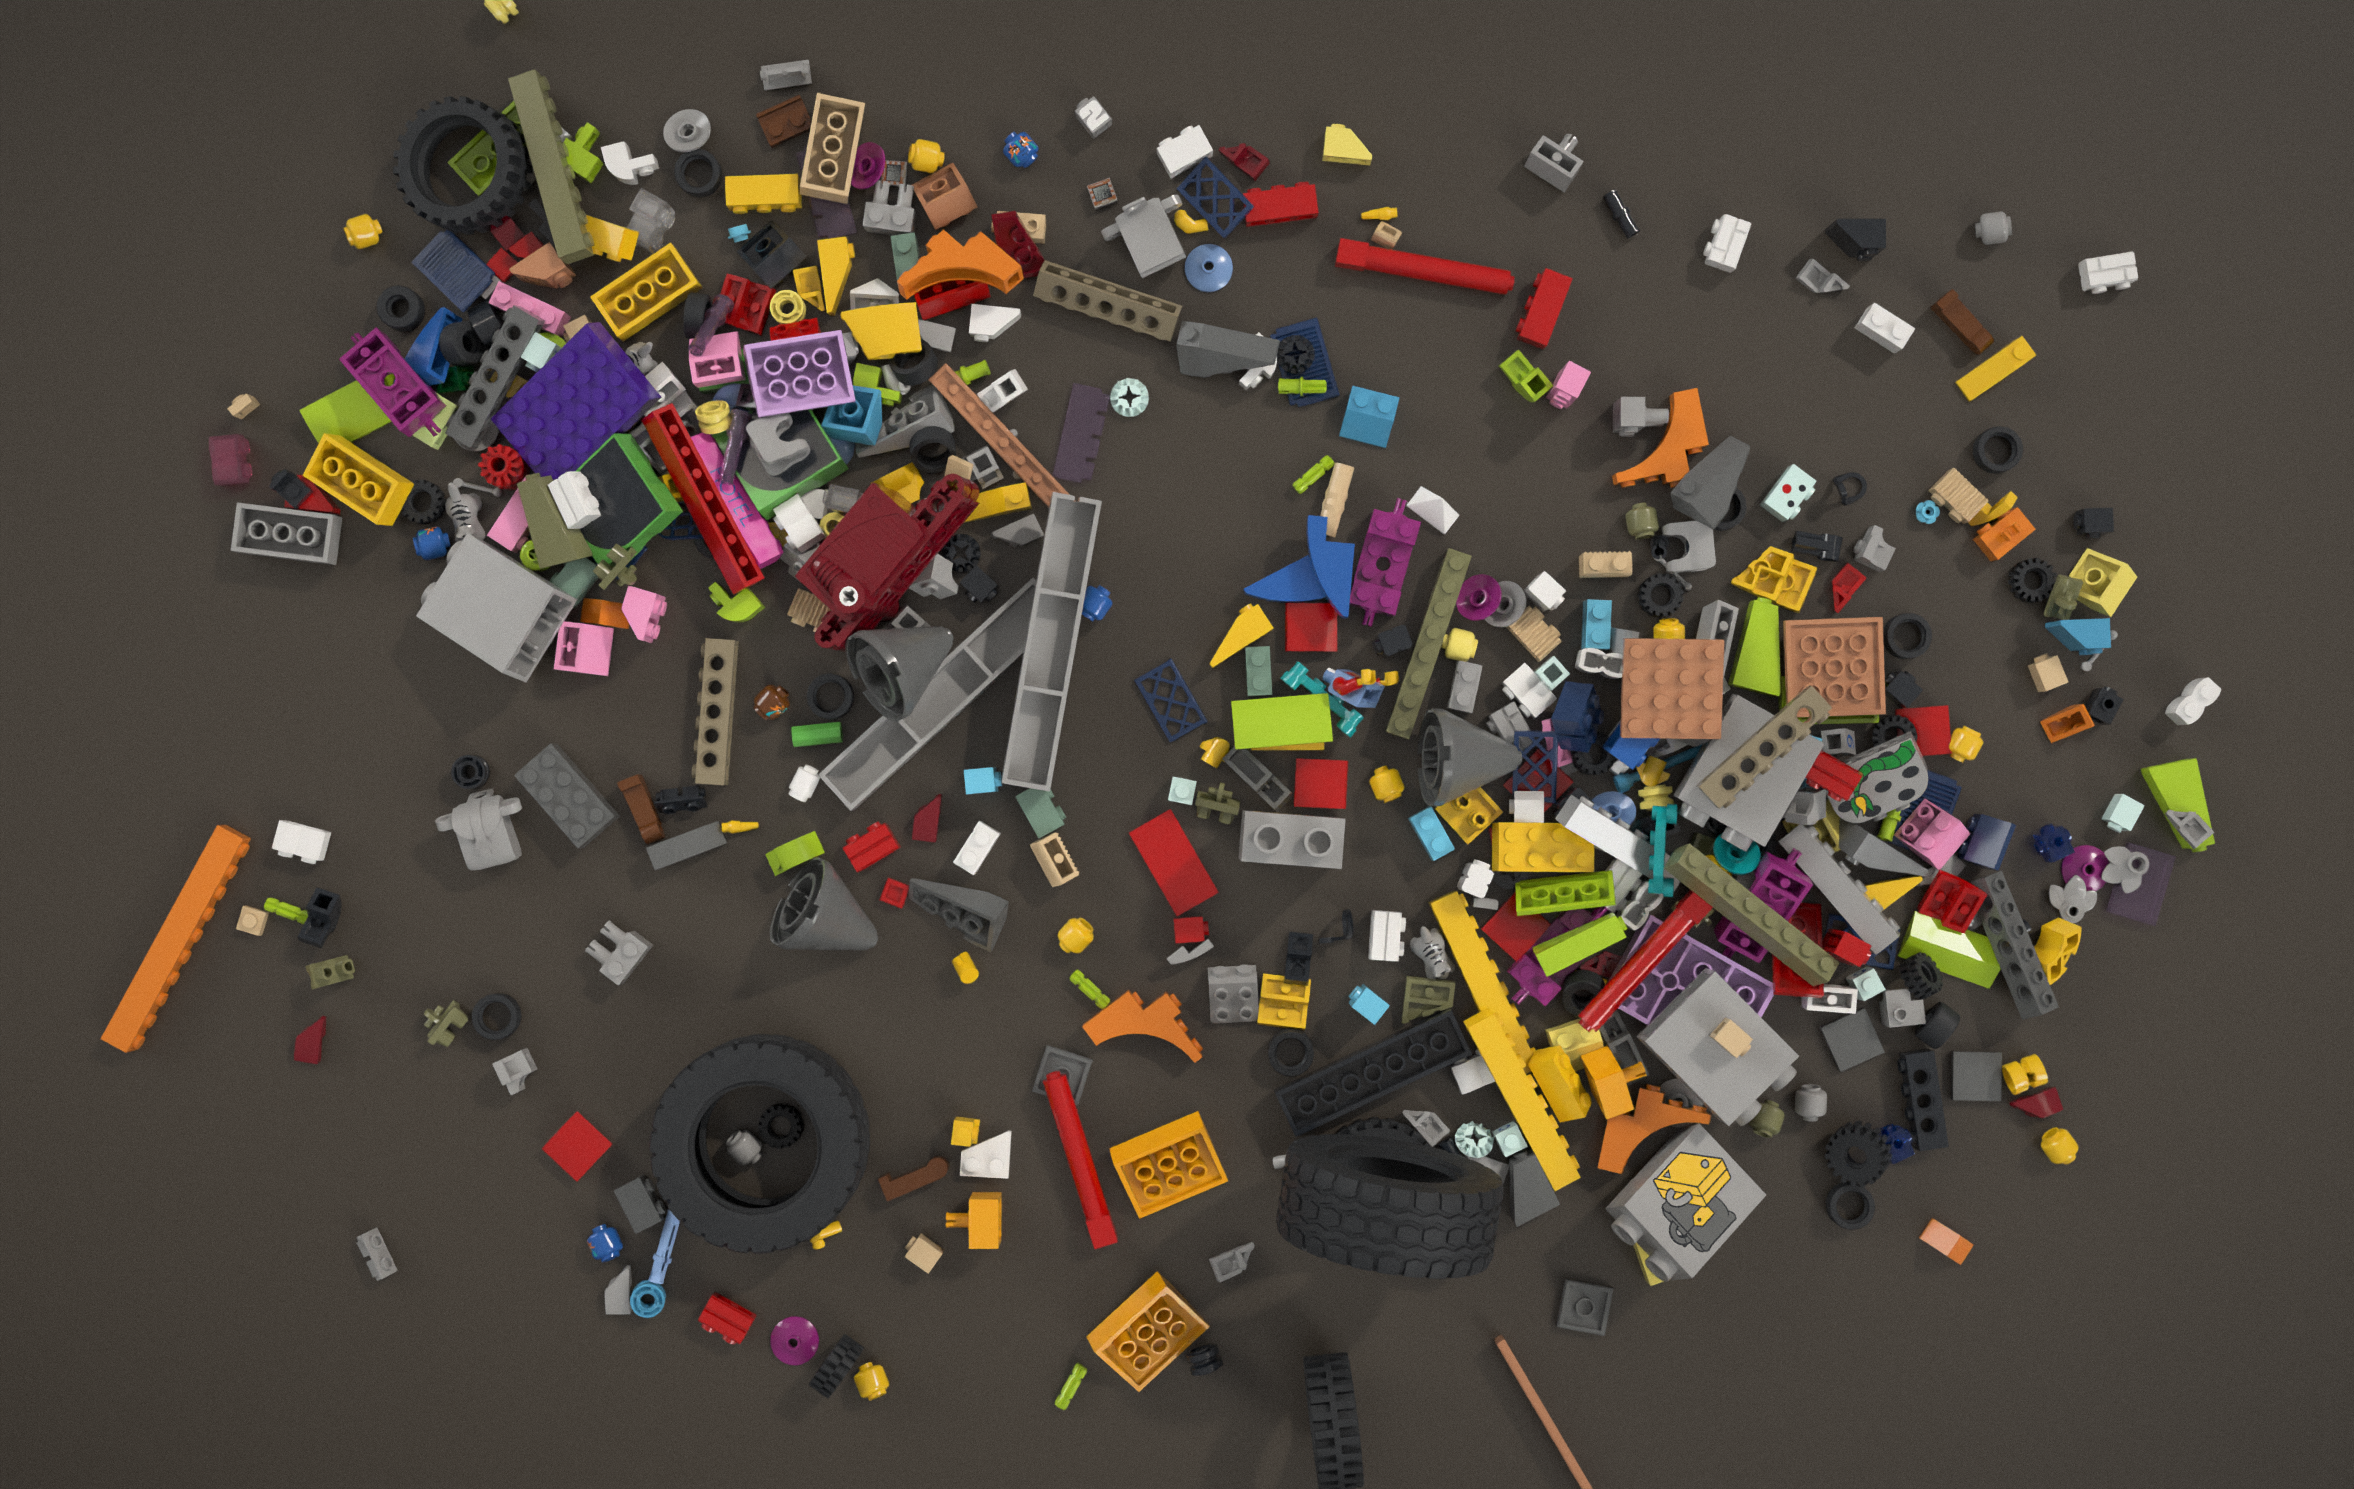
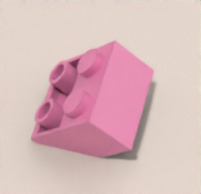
[689,332,746,388]
[622,586,667,643]
[554,621,614,676]
[1894,799,1970,870]

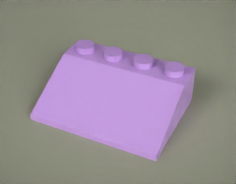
[743,330,855,418]

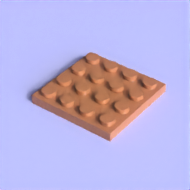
[1783,617,1886,717]
[1620,638,1724,739]

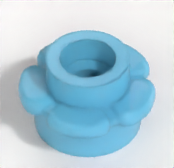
[728,224,751,242]
[1916,500,1940,524]

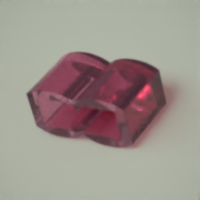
[209,434,252,486]

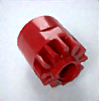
[478,444,530,491]

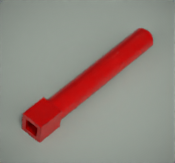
[1335,238,1515,295]
[1578,889,1713,1032]
[1043,1071,1118,1249]

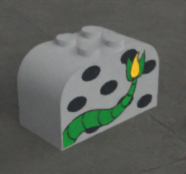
[1826,731,1928,823]

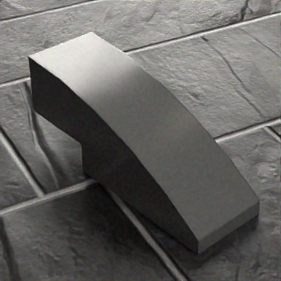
[1222,746,1294,813]
[646,821,727,870]
[1599,1010,1649,1086]

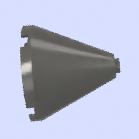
[845,626,953,722]
[1417,708,1522,806]
[770,857,878,951]

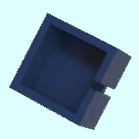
[1551,681,1604,753]

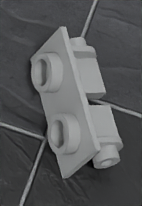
[760,60,812,90]
[356,1227,398,1281]

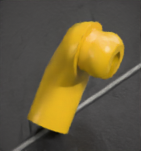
[1174,210,1208,234]
[809,1221,842,1250]

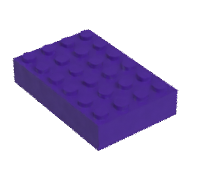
[491,322,662,480]

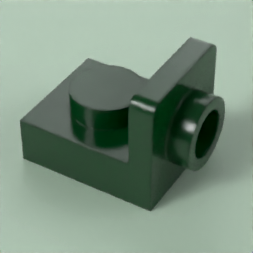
[436,366,474,393]

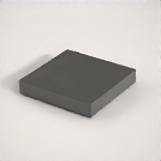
[1819,1008,1885,1072]
[1032,1045,1093,1106]
[1950,1051,2002,1101]
[1556,1278,1613,1336]

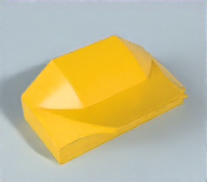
[870,462,924,503]

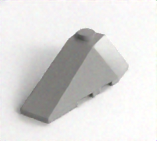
[855,384,955,458]

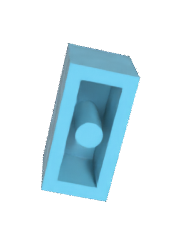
[1581,599,1612,650]
[964,767,1002,794]
[1408,806,1455,861]
[1348,984,1390,1025]

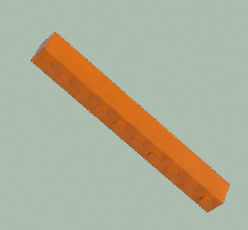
[101,825,251,1053]

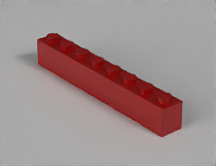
[641,403,764,595]

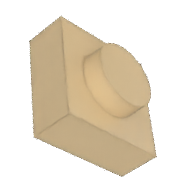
[227,394,260,419]
[236,906,269,936]

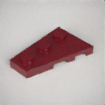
[991,211,1045,278]

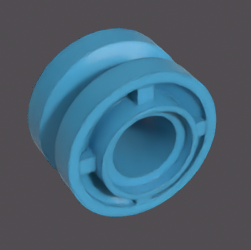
[630,1280,666,1318]

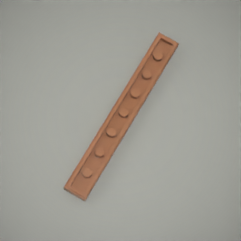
[929,364,1075,508]
[1494,1334,1593,1489]

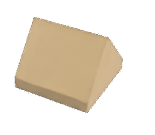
[1371,221,1402,250]

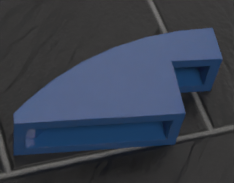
[393,307,462,386]
[1307,515,1355,619]
[1243,555,1352,603]

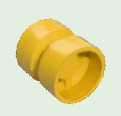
[2002,1054,2048,1095]

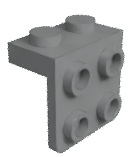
[1208,964,1259,1023]

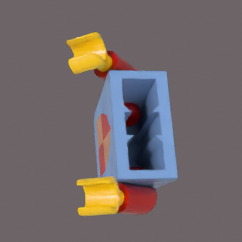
[1323,668,1399,708]

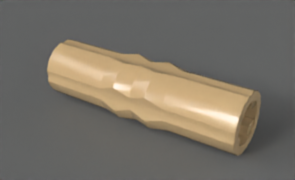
[1320,463,1354,538]

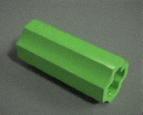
[792,722,843,747]

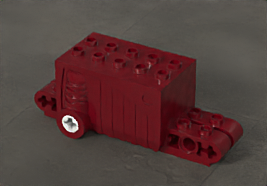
[795,474,980,652]

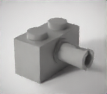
[1524,134,1584,192]

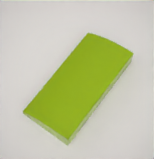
[299,374,395,443]
[1231,693,1333,750]

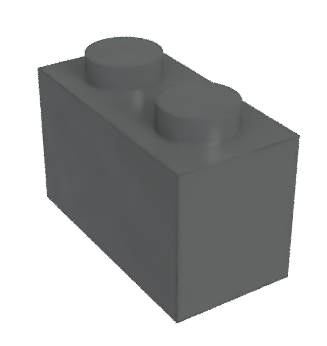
[614,1174,666,1234]

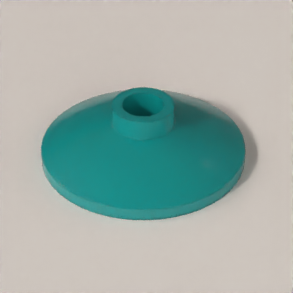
[1713,832,1761,875]

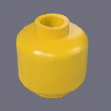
[908,139,945,173]
[343,214,382,249]
[1654,618,1685,639]
[1949,725,1983,763]
[1369,765,1405,803]
[1058,918,1094,954]
[2041,1127,2079,1164]
[854,1362,889,1401]

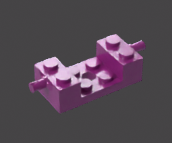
[339,327,447,437]
[1349,498,1421,627]
[1714,848,1813,963]
[1507,906,1608,1006]

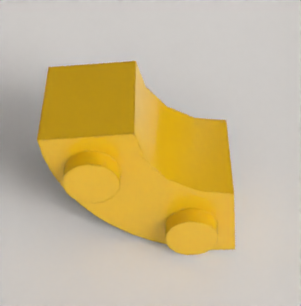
[2034,917,2082,985]

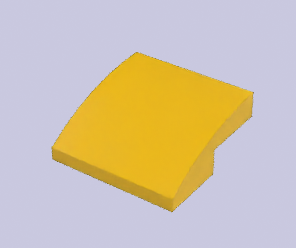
[1257,974,1311,1030]

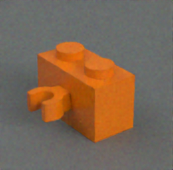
[1973,507,2036,562]

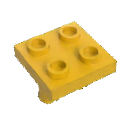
[1435,787,1503,845]

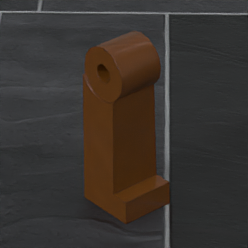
[1930,289,1994,355]
[617,774,665,845]
[878,1155,949,1201]

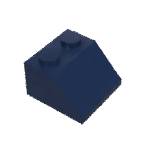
[1957,814,2016,871]

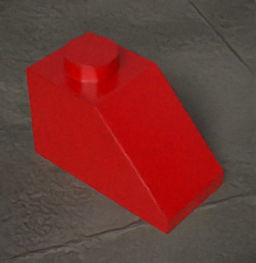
[284,475,341,515]

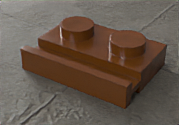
[756,95,812,148]

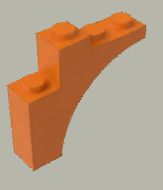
[897,230,1024,300]
[1612,388,1709,488]
[1082,990,1203,1063]
[1598,1084,1712,1174]

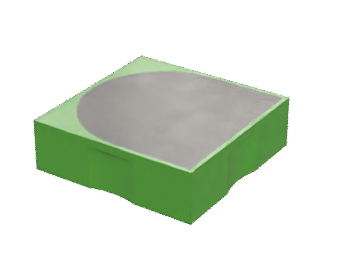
[713,409,849,520]
[575,433,683,567]

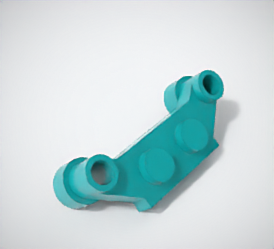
[1280,661,1364,738]
[1648,804,1678,897]

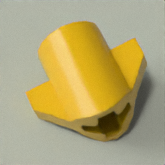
[1200,736,1230,769]
[1636,755,1670,786]
[951,952,979,984]

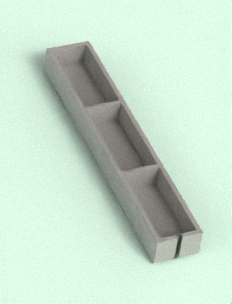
[1001,492,1102,791]
[818,578,1036,811]

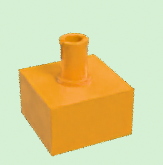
[1581,1045,1647,1120]
[946,1192,1002,1249]

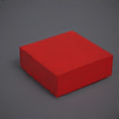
[486,248,518,283]
[879,877,909,909]

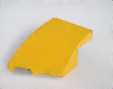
[840,302,922,360]
[1731,546,1817,613]

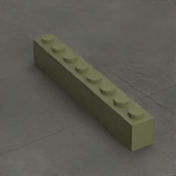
[508,69,594,264]
[1384,548,1472,740]
[1664,843,1840,986]

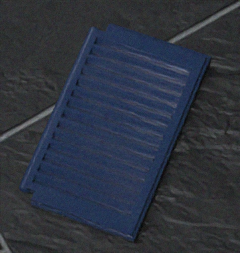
[411,230,495,313]
[1270,317,1340,408]
[1888,770,1962,851]

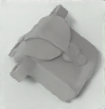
[1101,195,1186,278]
[435,789,522,870]

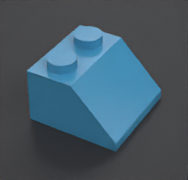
[822,385,882,446]
[1339,386,1399,448]
[2045,618,2111,655]

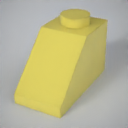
[1322,124,1372,166]

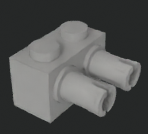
[863,180,917,236]
[1613,397,1669,437]
[585,920,654,985]

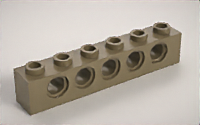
[1033,260,1182,342]
[692,638,739,785]
[1696,685,1832,809]

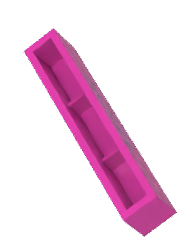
[691,432,784,569]

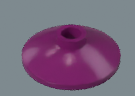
[851,142,885,190]
[1456,574,1502,621]
[2061,845,2109,891]
[770,1316,819,1365]

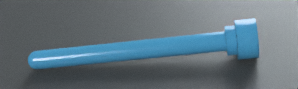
[1613,744,1702,794]

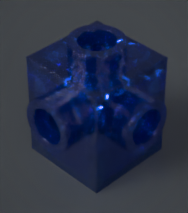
[2033,823,2075,863]
[1878,1124,1915,1164]

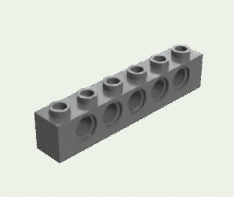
[445,305,545,448]
[1969,871,2059,1020]

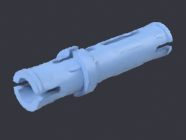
[648,1209,680,1284]

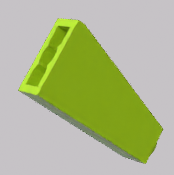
[1728,597,1781,697]
[2141,758,2215,852]
[1532,912,1628,977]

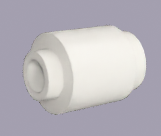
[789,764,820,802]

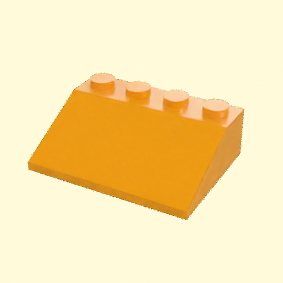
[1109,1111,1228,1219]
[1086,1271,1210,1392]

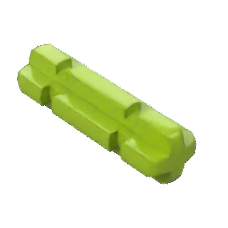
[1293,455,1335,494]
[264,898,308,924]
[1069,970,1110,1009]
[1055,1363,1087,1410]

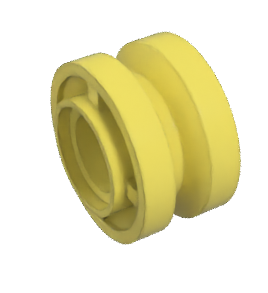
[484,0,519,25]
[770,290,806,324]
[695,400,733,434]
[1638,784,1674,811]

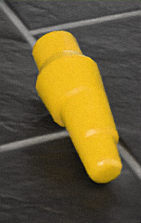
[1361,207,1398,220]
[722,820,759,834]

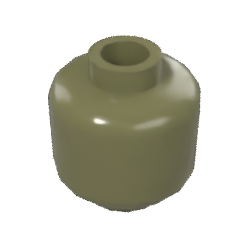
[1625,503,1659,540]
[1749,1100,1785,1138]

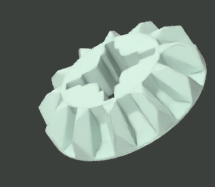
[1110,378,1149,417]
[1455,1121,1494,1158]

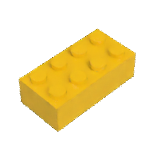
[591,242,703,342]
[303,433,414,526]
[1492,822,1594,872]

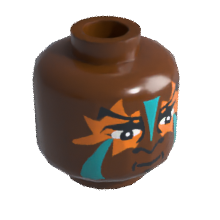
[754,684,790,720]

